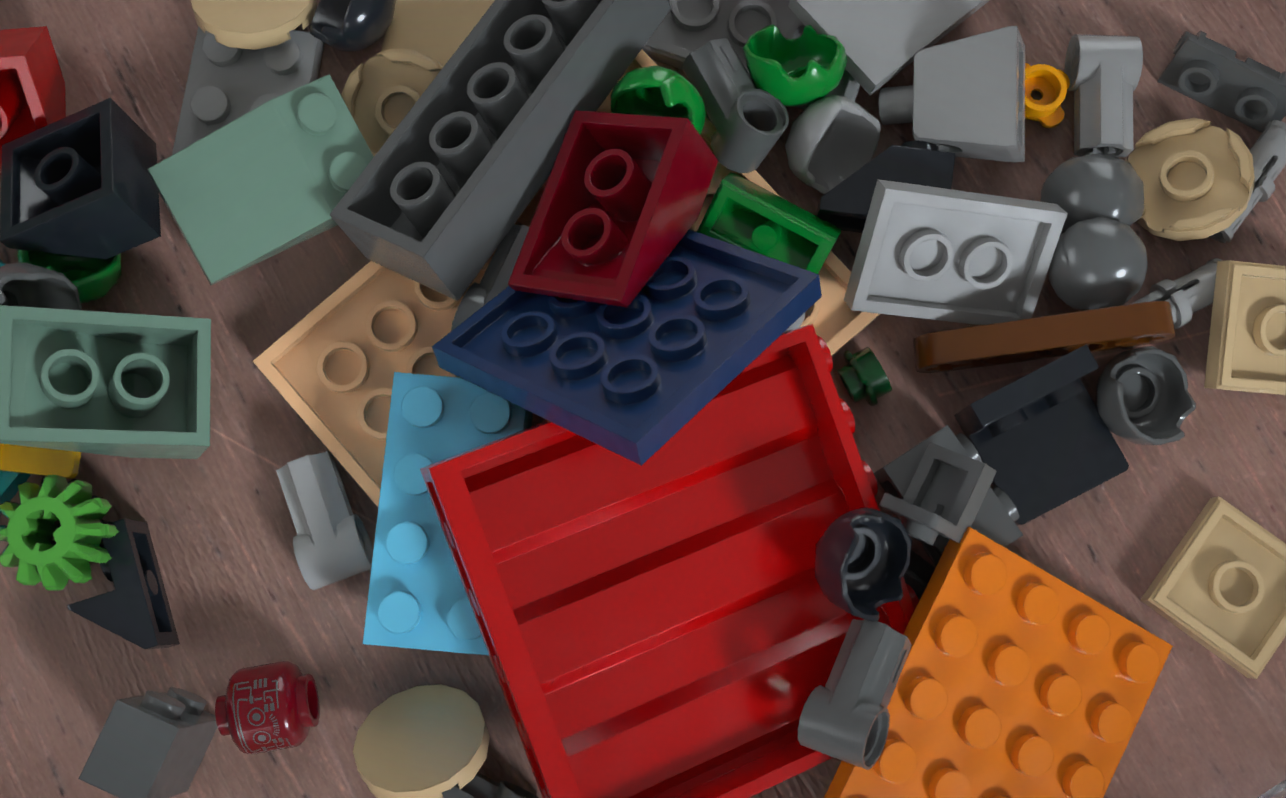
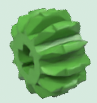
[0,475,119,591]

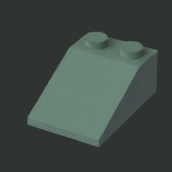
[148,74,374,285]
[0,305,211,459]

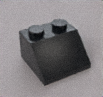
[0,98,161,259]

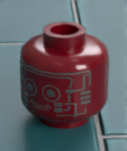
[215,661,320,754]

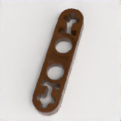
[913,301,1176,373]

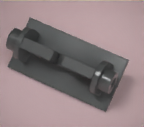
[1157,30,1286,133]

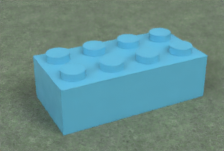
[363,372,533,656]

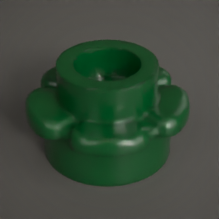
[837,346,892,406]

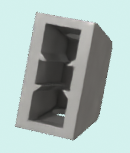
[879,26,1025,163]

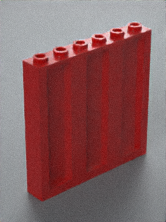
[420,324,919,798]

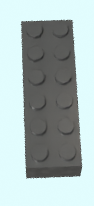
[330,0,671,301]

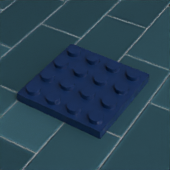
[432,229,822,466]

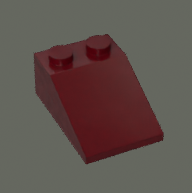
[508,110,718,307]

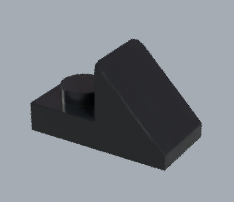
[67,519,180,649]

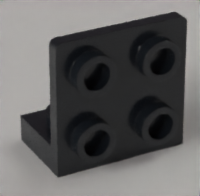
[954,345,1129,525]

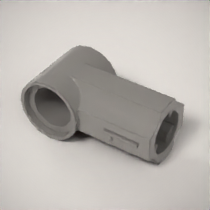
[1064,34,1143,157]
[276,451,373,591]

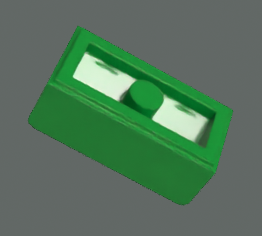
[697,172,841,274]

